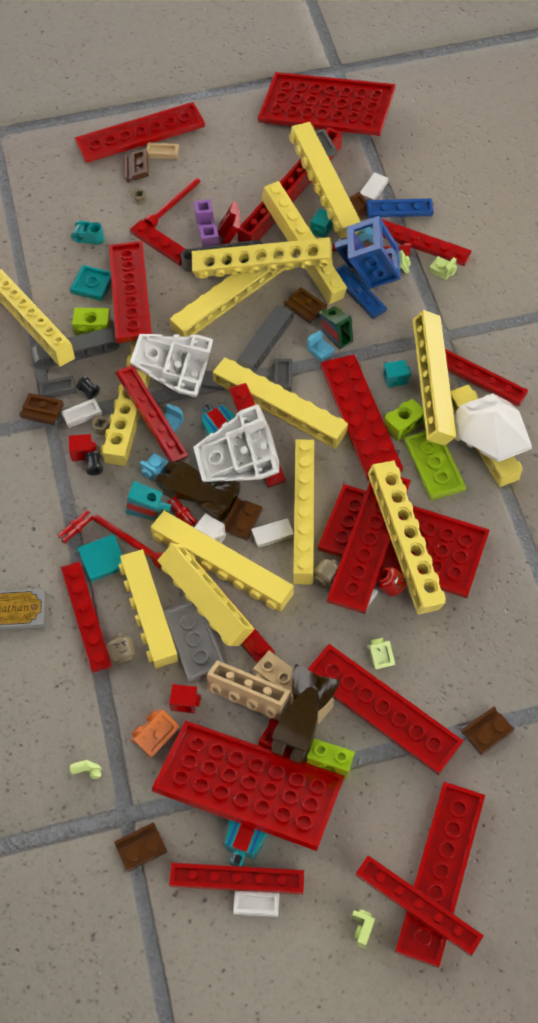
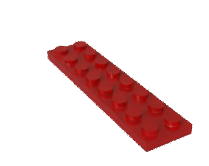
[75,102,205,163]
[109,241,152,343]
[321,354,403,481]
[327,477,411,614]
[308,644,464,775]
[394,781,485,968]

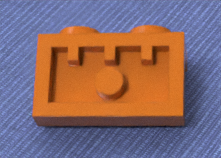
[130,709,180,758]

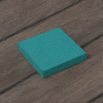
[70,265,112,301]
[77,534,122,582]

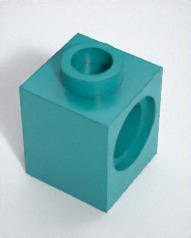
[310,208,333,238]
[383,359,411,388]

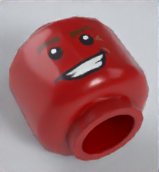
[377,567,406,597]

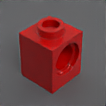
[69,434,97,461]
[169,684,201,714]

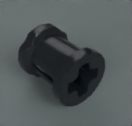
[76,376,100,400]
[85,451,103,476]

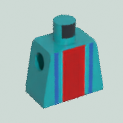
[201,404,236,436]
[126,481,171,520]
[225,820,269,866]

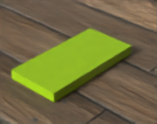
[403,431,466,501]

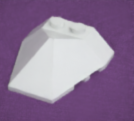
[130,334,213,398]
[454,394,532,462]
[193,404,279,482]

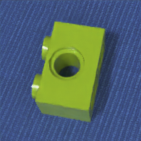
[72,307,111,335]
[384,398,425,441]
[307,738,355,779]

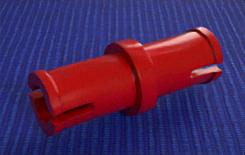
[167,497,198,527]
[57,510,94,544]

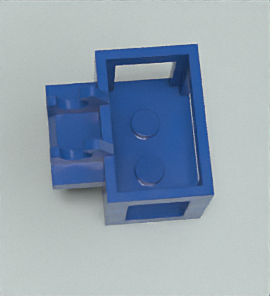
[335,216,401,289]

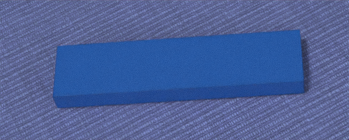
[366,198,434,218]
[336,264,387,319]

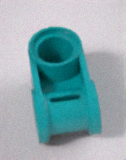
[71,220,105,245]

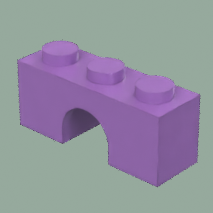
[194,199,219,247]

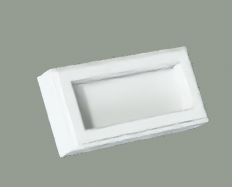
[360,172,389,200]
[61,398,102,429]
[251,518,294,548]
[233,890,279,918]

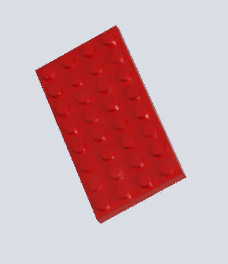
[258,72,396,136]
[318,484,490,598]
[152,720,345,851]

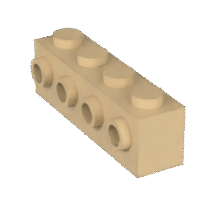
[253,651,334,725]
[207,660,291,721]

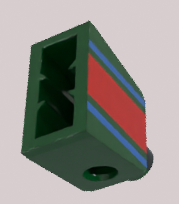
[318,306,353,350]

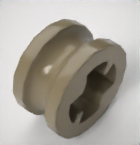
[132,188,147,204]
[92,416,109,435]

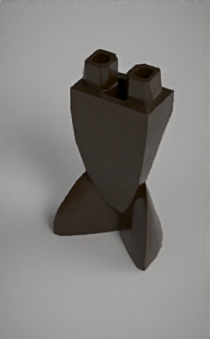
[155,460,240,522]
[271,663,340,764]

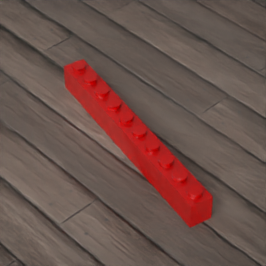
[237,127,342,242]

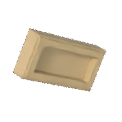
[146,142,179,160]

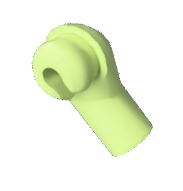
[70,760,102,779]

